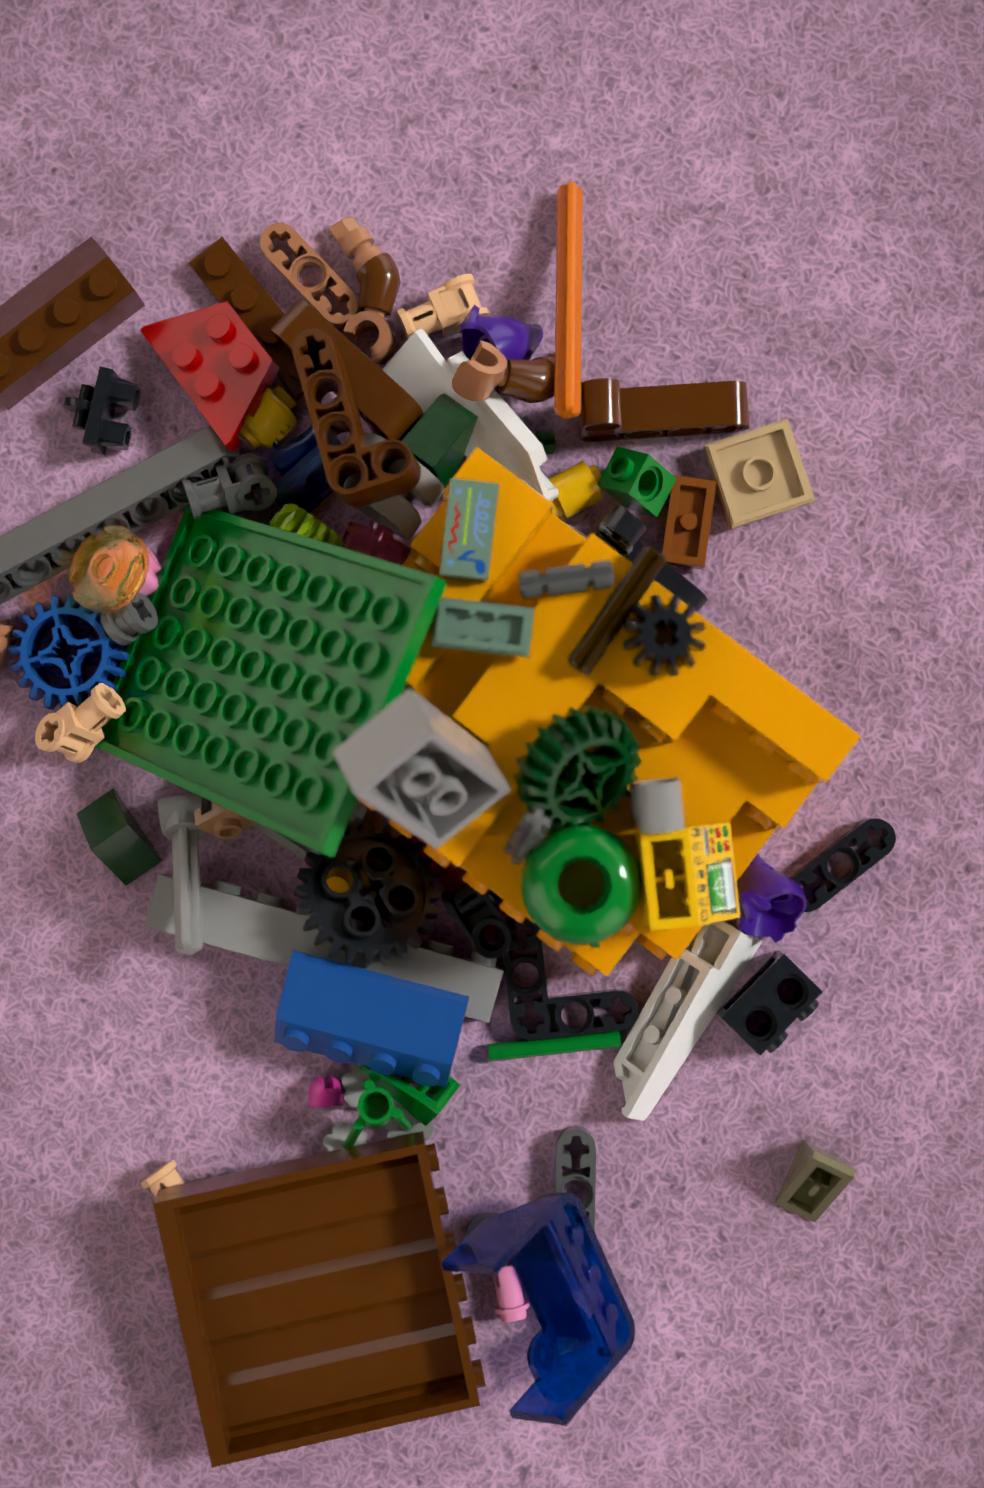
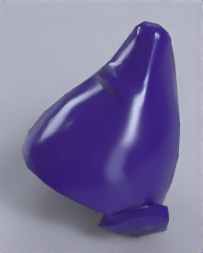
[460,304,543,396]
[735,853,807,943]

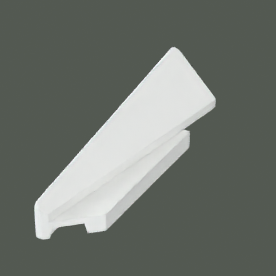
[382,328,559,501]
[613,920,762,1121]

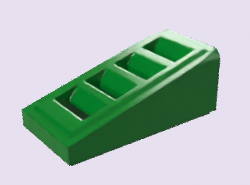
[358,1065,460,1126]

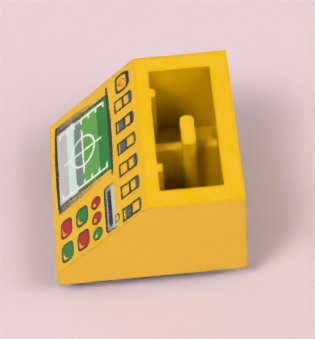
[634,822,740,931]

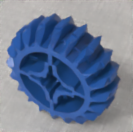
[8,594,129,710]

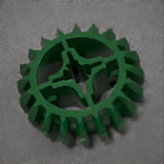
[514,704,642,831]

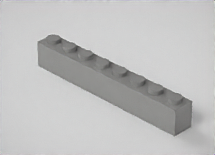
[144,872,504,1023]

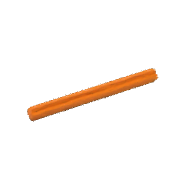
[554,182,583,419]

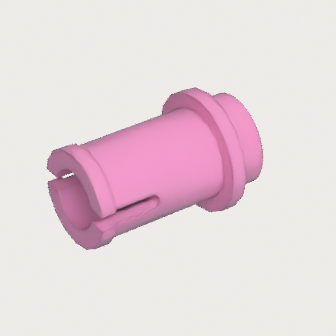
[490,1261,530,1323]

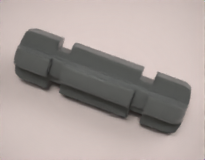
[518,561,614,599]
[504,808,551,865]

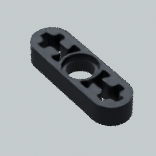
[789,818,896,912]

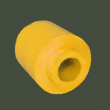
[549,461,603,519]

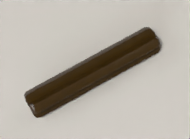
[568,546,666,675]

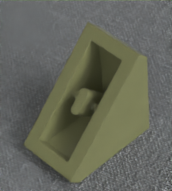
[775,1140,855,1222]

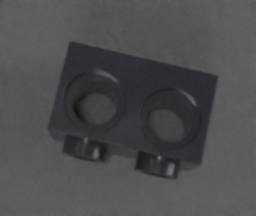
[716,951,823,1056]

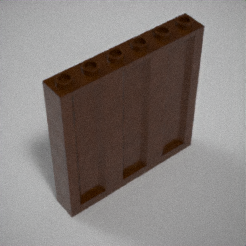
[153,1131,486,1468]

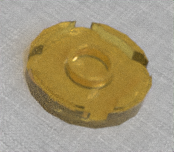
[69,525,149,614]

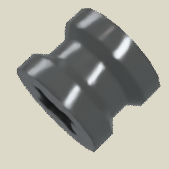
[100,590,158,646]

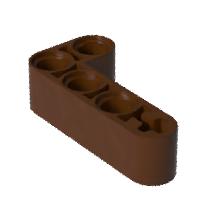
[269,298,424,441]
[293,328,421,508]
[579,378,750,442]

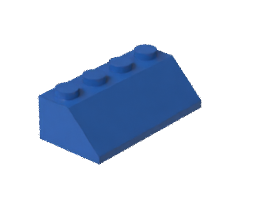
[274,950,469,1088]

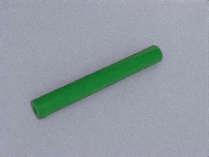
[488,1031,621,1062]

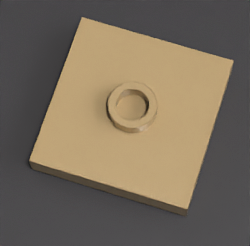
[703,418,815,530]

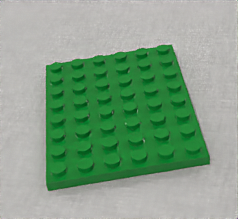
[95,505,447,857]

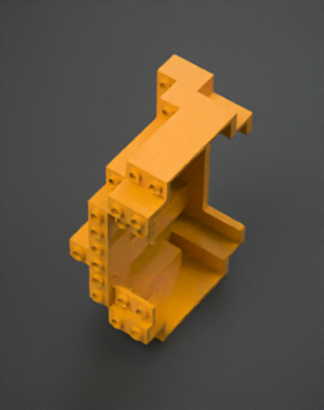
[358,447,861,976]

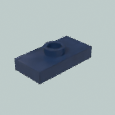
[274,437,342,513]

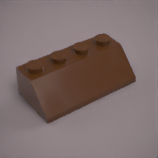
[0,236,145,410]

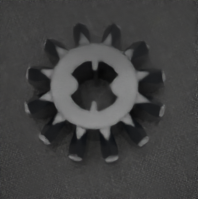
[623,595,706,677]

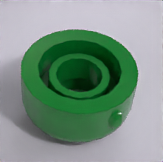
[521,824,642,948]

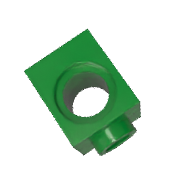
[598,446,677,517]

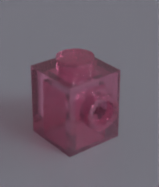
[341,520,411,566]

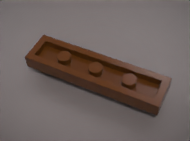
[189,237,304,400]

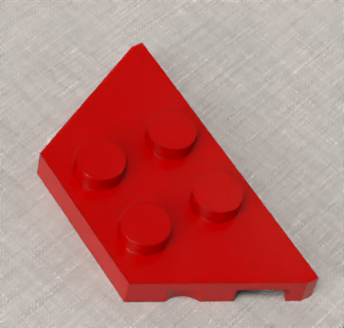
[140,301,279,452]

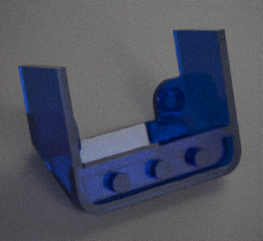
[440,1192,635,1426]

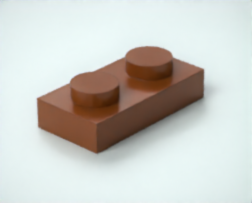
[661,475,717,570]

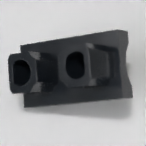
[63,366,141,455]

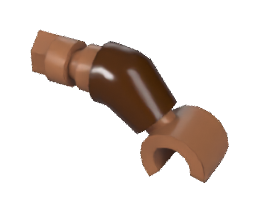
[329,216,401,365]
[452,340,555,403]

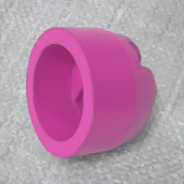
[308,1075,344,1107]

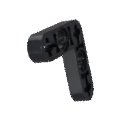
[596,504,708,613]
[501,916,639,1040]

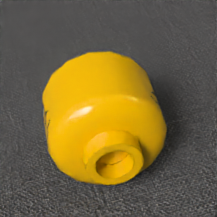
[239,385,297,450]

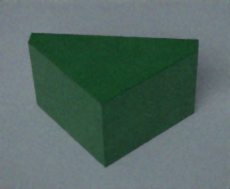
[402,393,478,488]
[77,789,163,886]

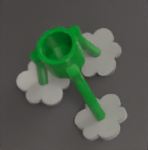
[322,1063,434,1152]

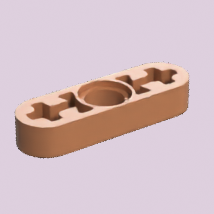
[260,223,360,329]

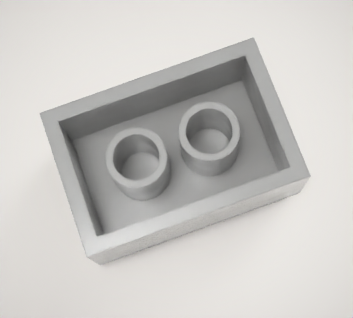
[333,688,512,849]

